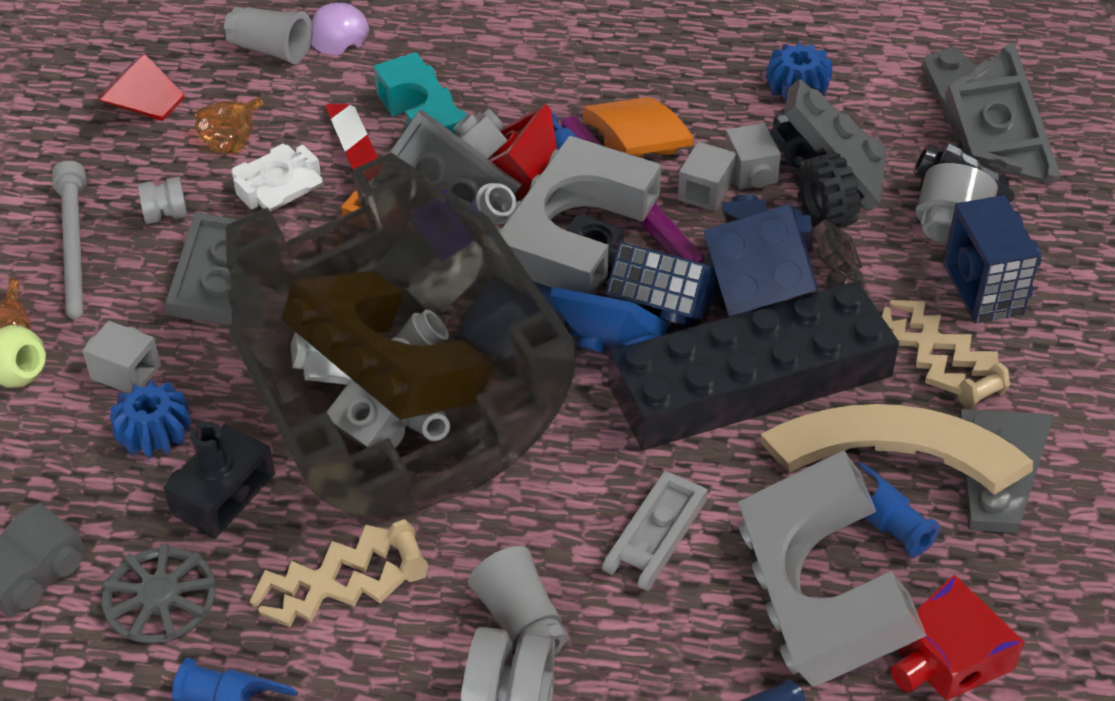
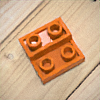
[583,97,694,159]

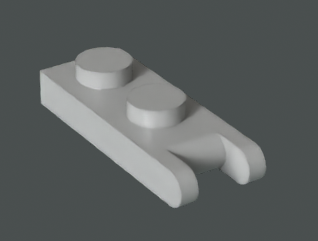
[602,471,708,591]

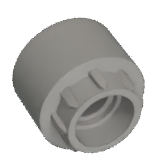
[915,163,998,245]

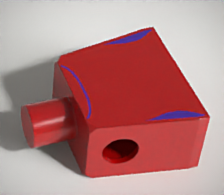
[890,575,1025,700]

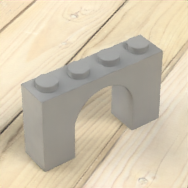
[490,136,661,295]
[738,450,927,686]

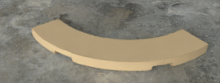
[761,404,1033,495]

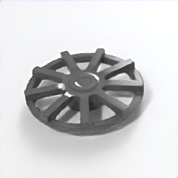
[102,544,216,643]

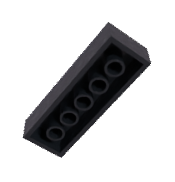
[608,281,899,451]

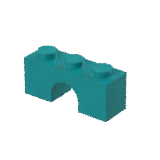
[374,52,467,134]

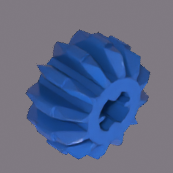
[766,41,833,102]
[110,379,192,459]

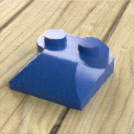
[550,287,669,353]

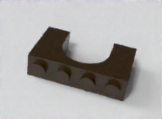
[281,270,494,420]

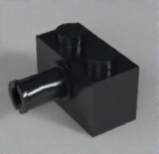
[163,422,275,539]

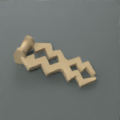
[882,300,1010,410]
[250,519,428,628]

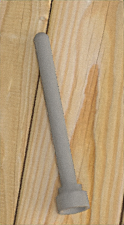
[52,161,86,320]

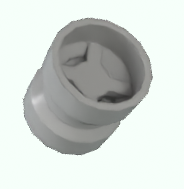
[138,176,188,224]

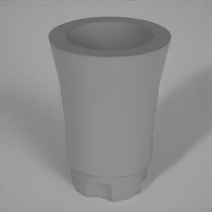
[224,7,312,64]
[468,546,568,655]

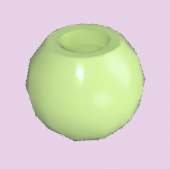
[0,325,46,388]

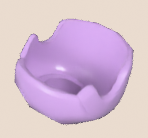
[311,3,369,55]

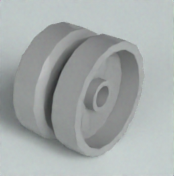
[461,627,555,701]

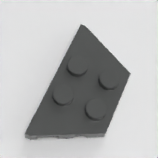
[945,43,1061,183]

